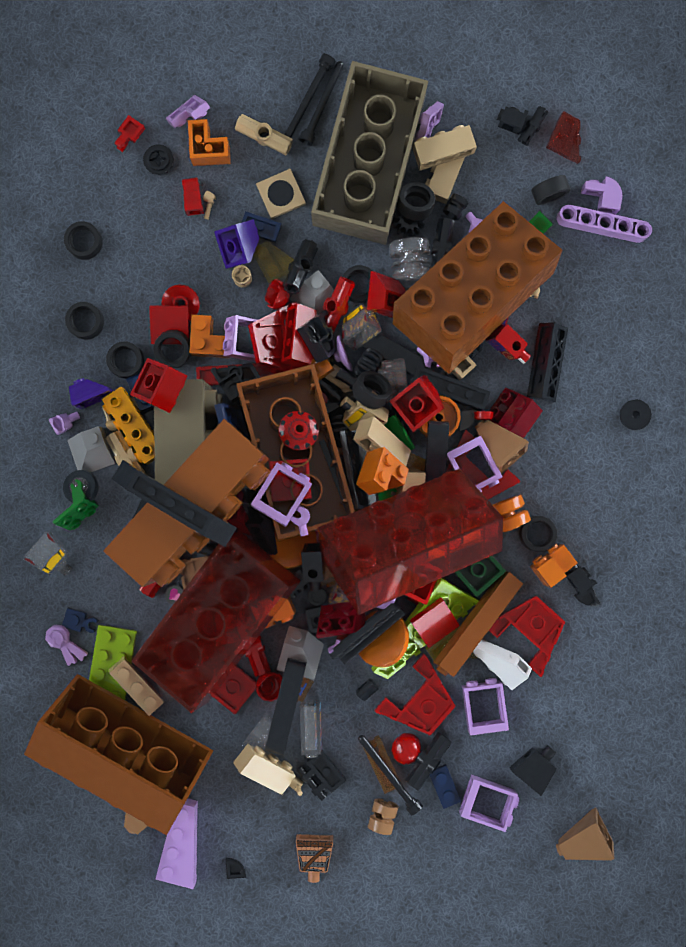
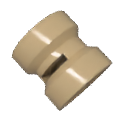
[232,265,252,288]

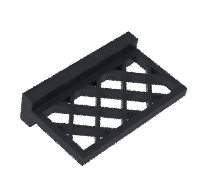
[329,602,406,664]

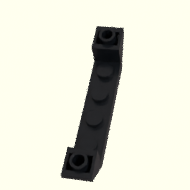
[112,460,237,547]

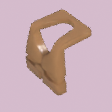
[180,556,215,590]

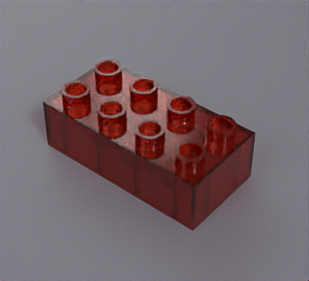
[318,468,503,615]
[131,531,301,713]

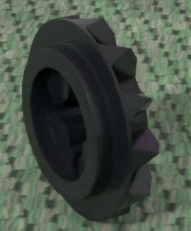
[143,144,174,175]

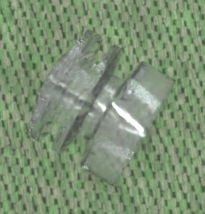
[389,238,431,281]

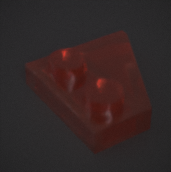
[546,111,581,164]

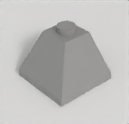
[289,270,334,315]
[67,426,116,473]
[277,626,324,680]

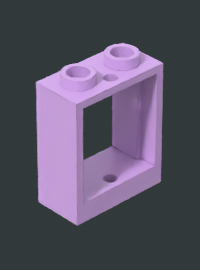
[223,315,257,362]
[447,436,502,497]
[251,462,312,527]
[462,678,509,735]
[459,774,519,832]

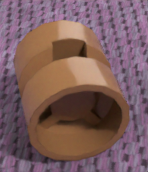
[368,798,399,835]

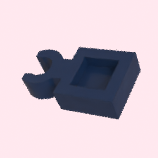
[62,608,99,633]

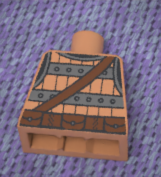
[296,834,333,883]

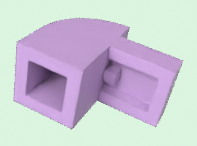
[581,177,622,215]

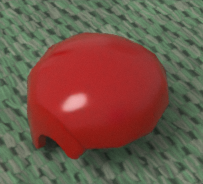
[265,279,290,310]
[256,671,283,702]
[391,733,422,765]

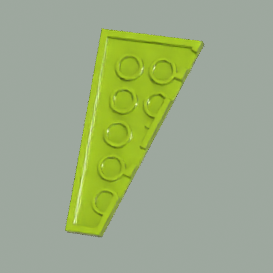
[371,577,479,679]

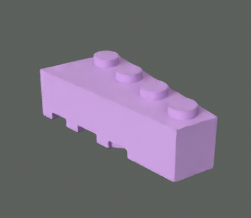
[156,798,198,889]

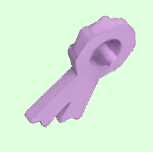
[45,625,88,666]

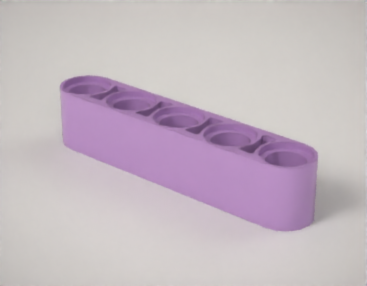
[556,205,652,243]

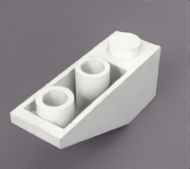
[473,639,532,690]

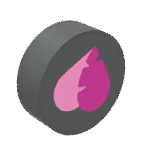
[165,585,184,605]

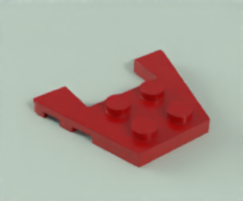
[248,301,297,371]
[444,430,520,510]
[489,595,565,677]
[374,653,456,736]

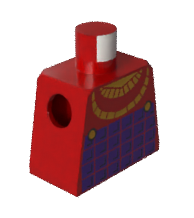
[485,324,531,364]

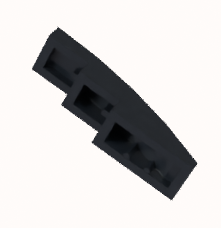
[242,485,278,555]

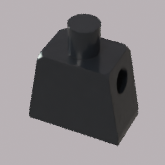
[301,543,326,591]
[510,745,557,796]

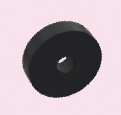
[620,399,652,430]

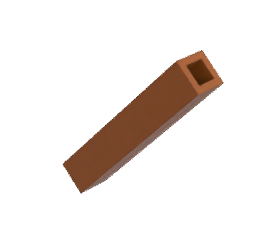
[433,571,523,677]

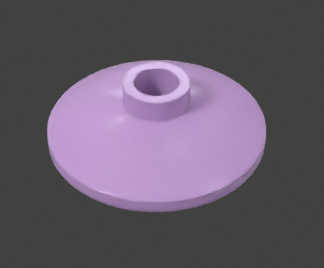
[334,335,353,372]

